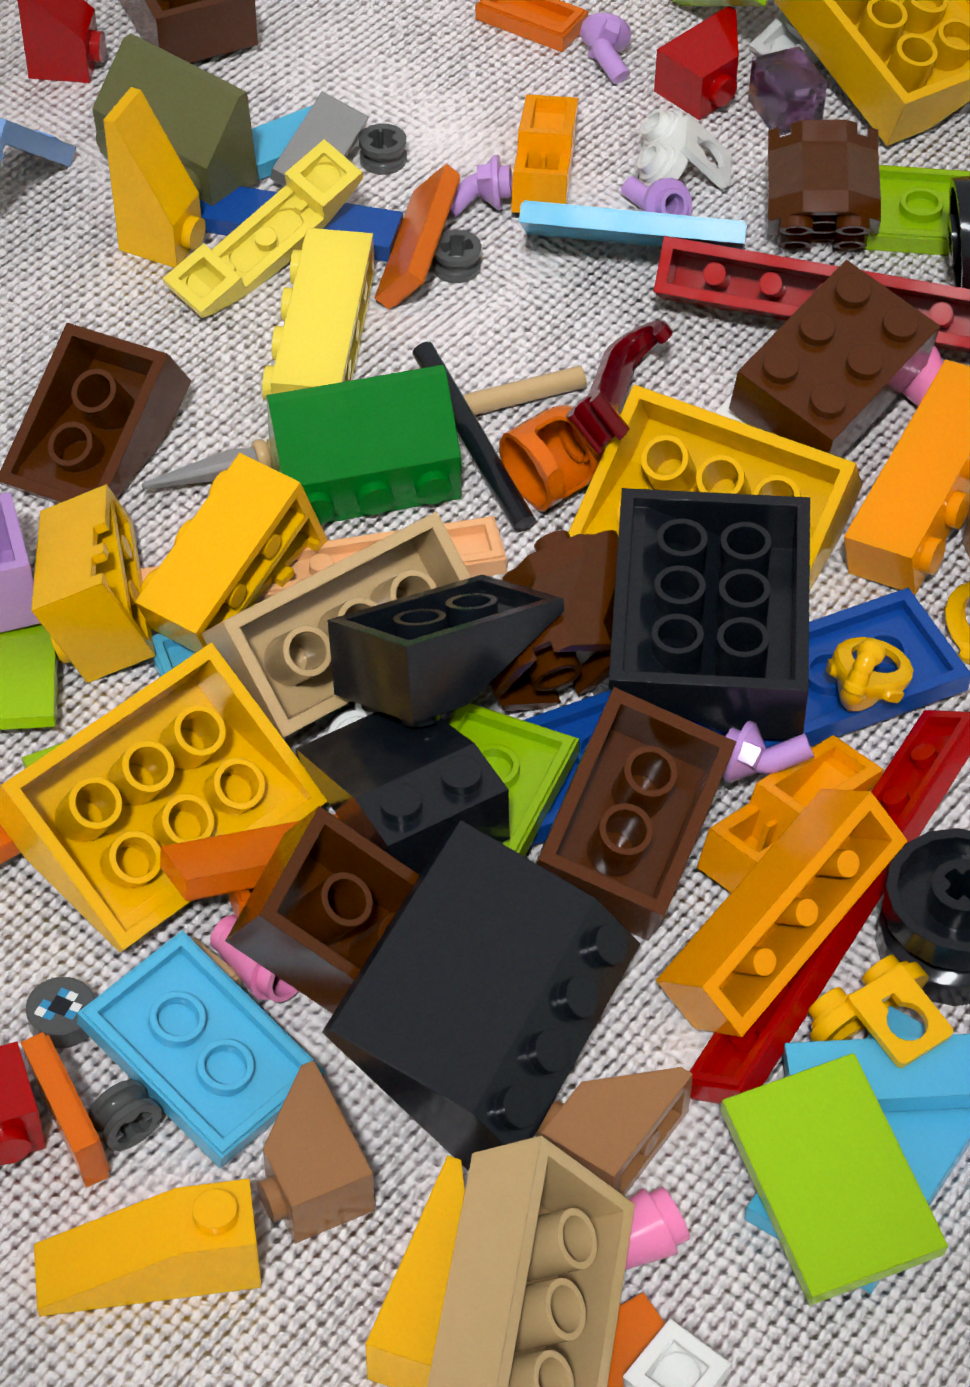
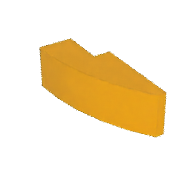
[511,94,579,213]
[697,735,884,893]

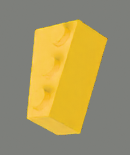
[135,452,328,652]
[31,484,156,683]

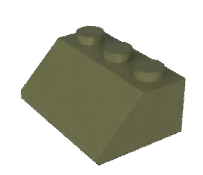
[92,33,258,206]

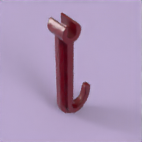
[566,320,673,455]

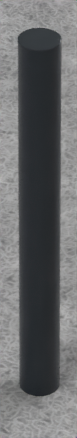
[412,342,536,532]

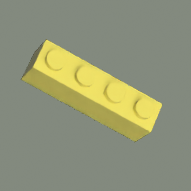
[262,228,374,400]

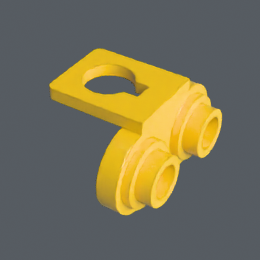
[808,955,953,1068]

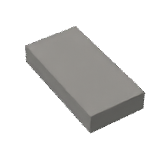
[270,91,369,186]

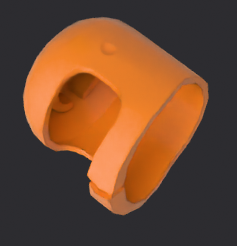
[499,405,606,511]

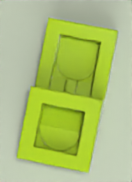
[0,624,59,730]

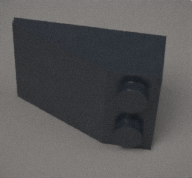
[327,574,564,727]
[296,712,510,875]

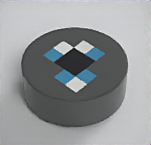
[26,977,95,1048]

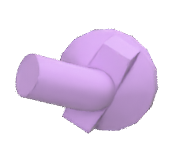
[580,13,632,84]
[449,155,513,218]
[621,176,692,216]
[724,721,815,783]

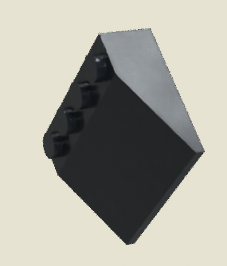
[608,488,810,740]
[322,820,641,1171]

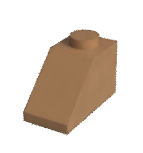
[257,1060,375,1244]
[536,1067,693,1196]

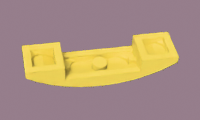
[163,139,363,318]

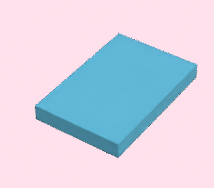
[77,930,325,1168]

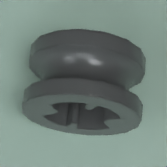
[359,123,407,175]
[432,229,482,283]
[88,1079,162,1151]

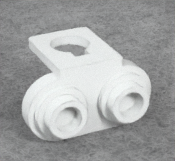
[636,108,732,190]

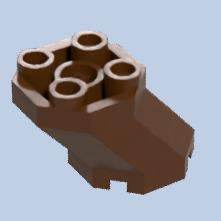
[767,120,881,250]
[490,530,619,711]

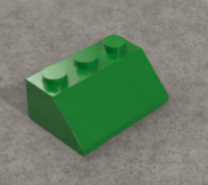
[266,364,461,525]

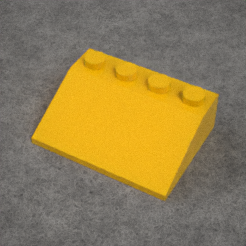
[774,0,970,146]
[569,384,862,592]
[0,642,328,953]

